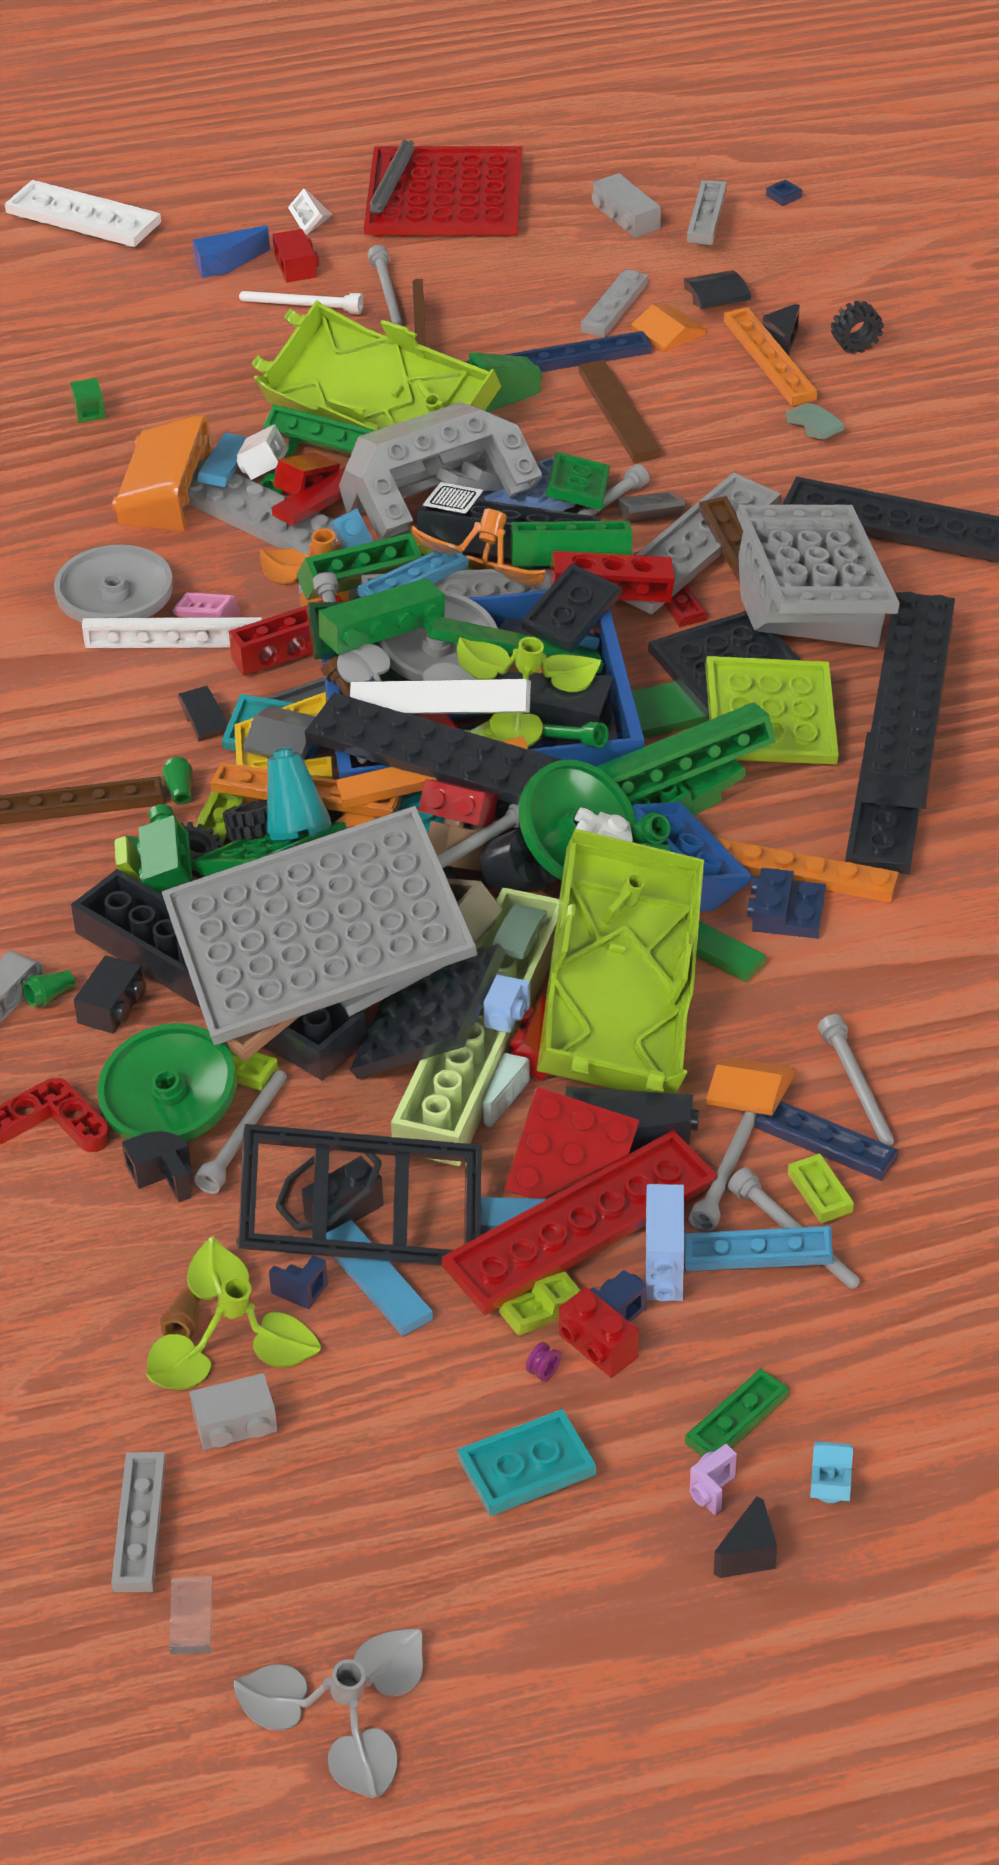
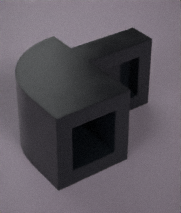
[122,1131,194,1203]

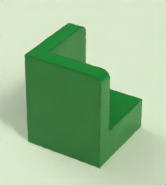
[70,378,106,423]

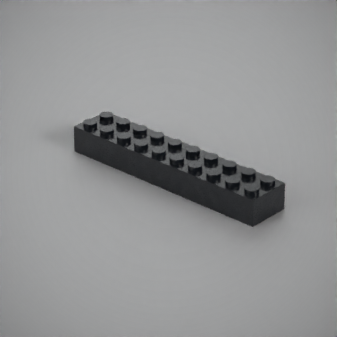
[861,592,955,809]
[71,869,367,1081]

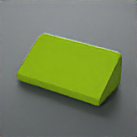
[194,791,245,843]

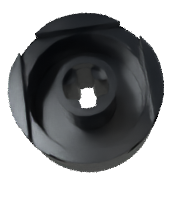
[480,828,557,896]

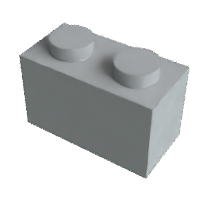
[189,1373,278,1450]

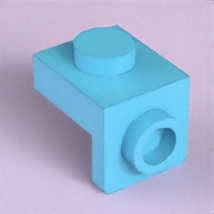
[810,1441,853,1503]

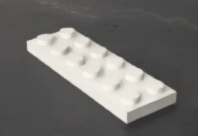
[5,180,161,247]

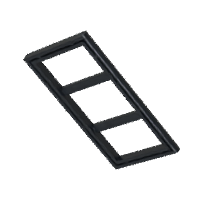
[236,1124,482,1265]

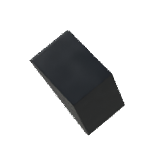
[763,304,800,356]
[714,1496,777,1578]

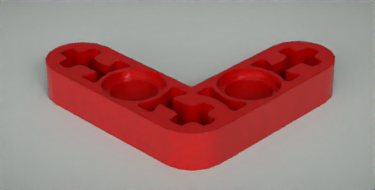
[0,1078,110,1152]

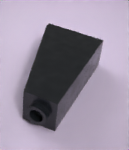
[487,672,613,727]
[565,1086,699,1153]

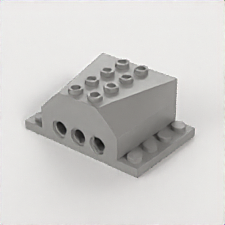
[736,504,900,647]

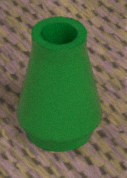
[162,757,193,805]
[631,812,670,844]
[22,969,75,1007]

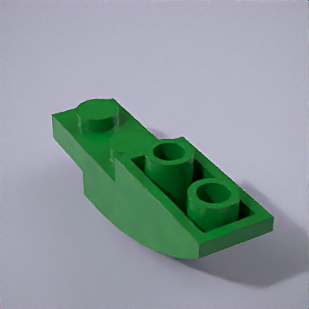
[630,759,746,815]

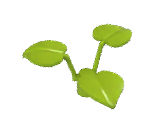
[457,637,601,747]
[146,1237,321,1390]

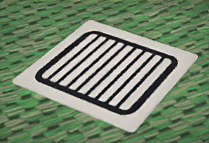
[423,482,483,513]

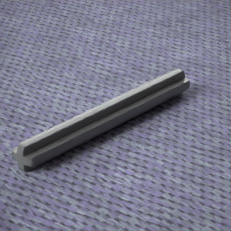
[369,139,414,214]

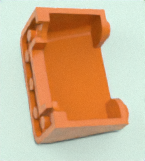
[112,415,213,532]

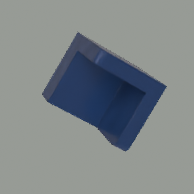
[269,1255,328,1309]

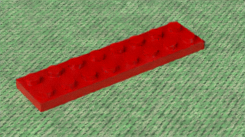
[441,1130,718,1315]

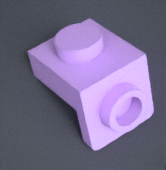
[689,1444,737,1515]

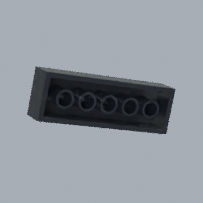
[416,499,601,567]

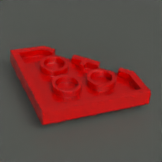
[504,1087,639,1199]

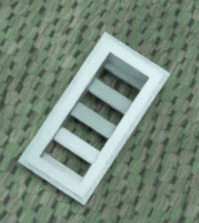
[483,1053,530,1127]

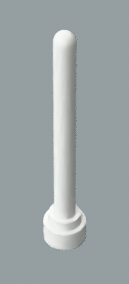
[239,291,363,315]

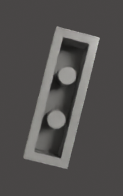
[592,173,661,238]

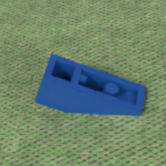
[192,225,270,278]

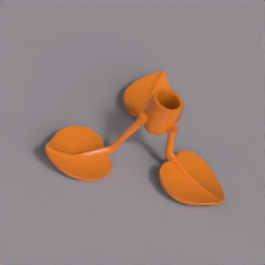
[411,509,546,587]
[260,528,350,607]

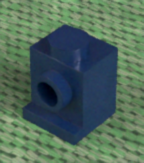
[590,1270,646,1322]

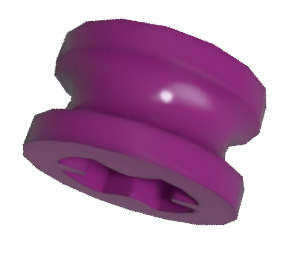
[526,1342,561,1381]

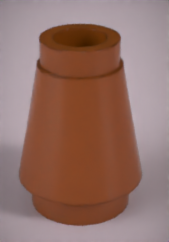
[160,1289,200,1338]

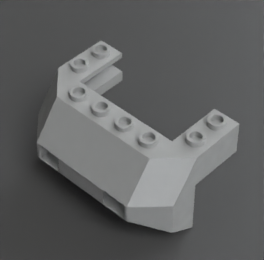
[339,402,542,540]

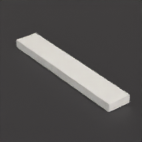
[82,617,262,648]
[350,679,531,714]

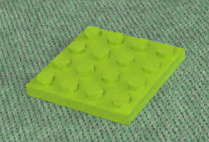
[705,656,839,765]

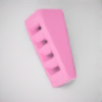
[172,592,241,618]

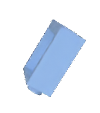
[646,1184,684,1302]

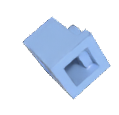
[483,974,530,1033]

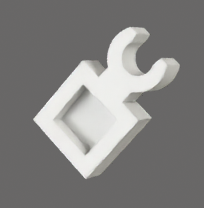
[574,808,633,842]

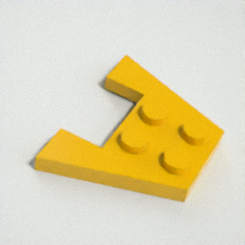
[234,692,334,779]

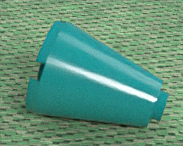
[267,747,331,840]

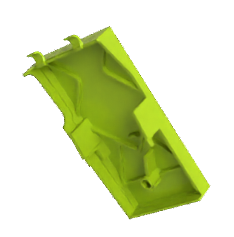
[251,300,501,431]
[537,829,704,1094]

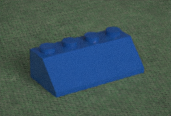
[632,802,753,911]

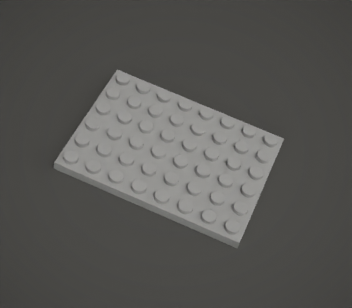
[162,806,478,1045]

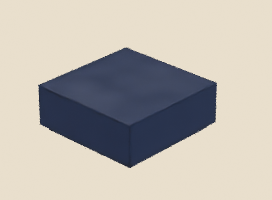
[766,179,802,206]

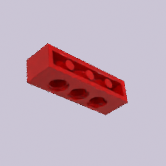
[550,551,675,603]
[229,595,344,676]

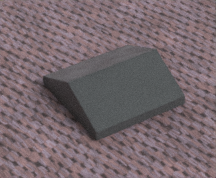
[617,491,685,522]
[243,706,316,760]

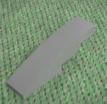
[436,455,545,491]

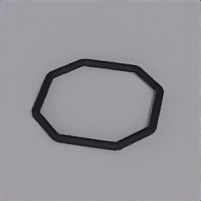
[276,1150,382,1231]

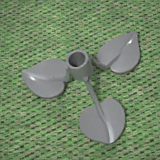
[337,643,476,764]
[234,1629,423,1798]

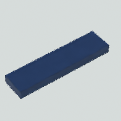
[755,1101,898,1181]

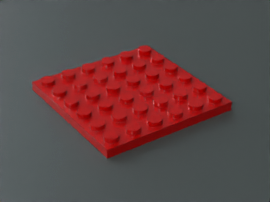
[364,146,523,237]

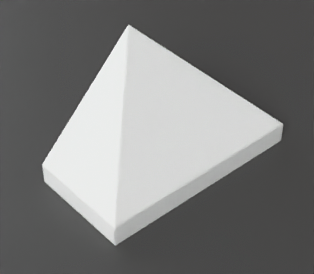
[288,189,333,235]

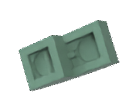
[785,402,845,440]
[492,904,547,959]

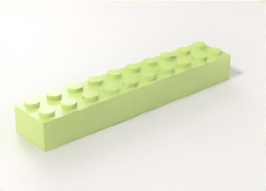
[391,887,560,1167]

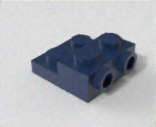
[747,868,826,939]

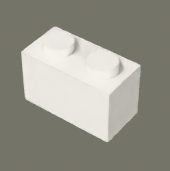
[237,424,289,480]

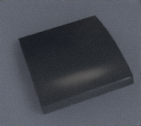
[684,270,751,308]

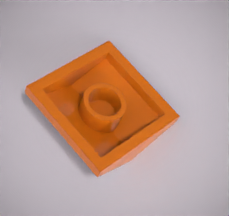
[631,304,706,352]
[706,1057,796,1115]

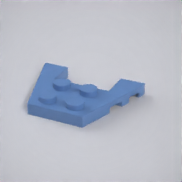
[477,457,575,511]

